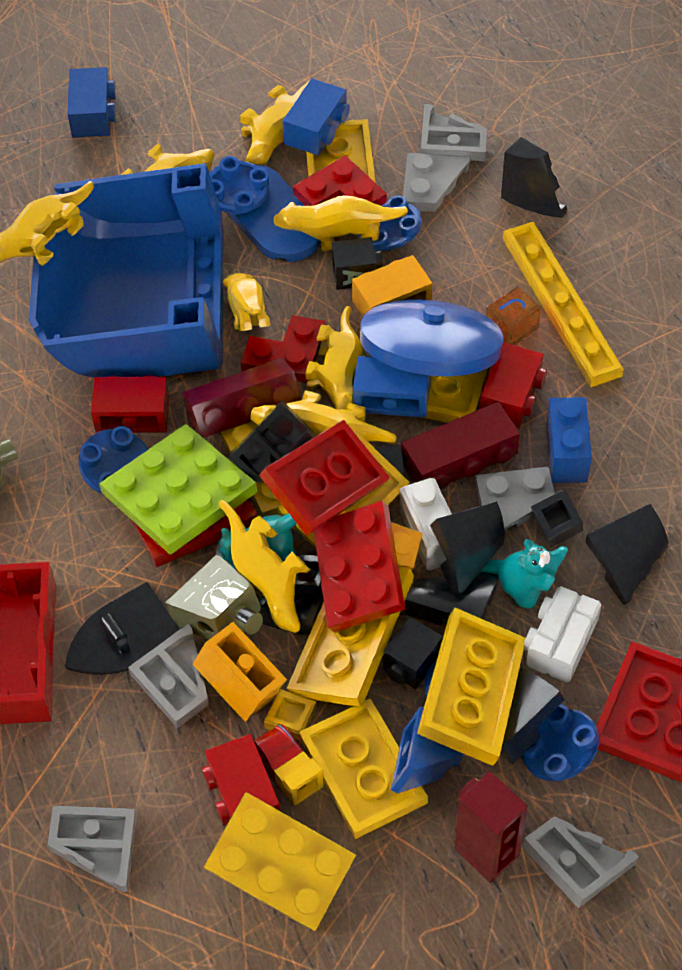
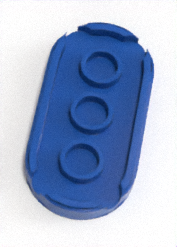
[226,164,319,262]

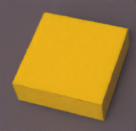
[264,689,317,740]

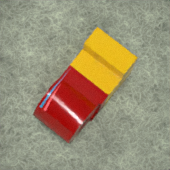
[254,724,324,807]

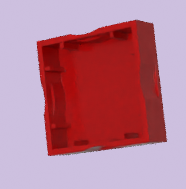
[0,561,56,725]

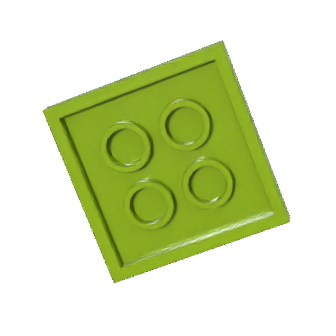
[99,424,258,555]

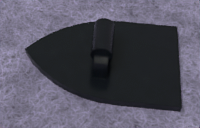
[65,582,180,675]

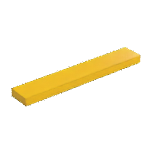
[502,221,624,388]

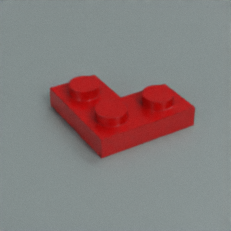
[293,155,387,206]
[240,315,326,383]

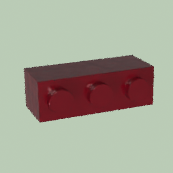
[181,358,301,438]
[401,401,520,490]
[455,771,528,883]

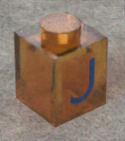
[486,286,541,345]

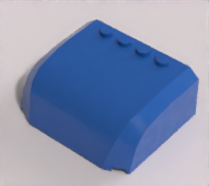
[29,163,224,378]

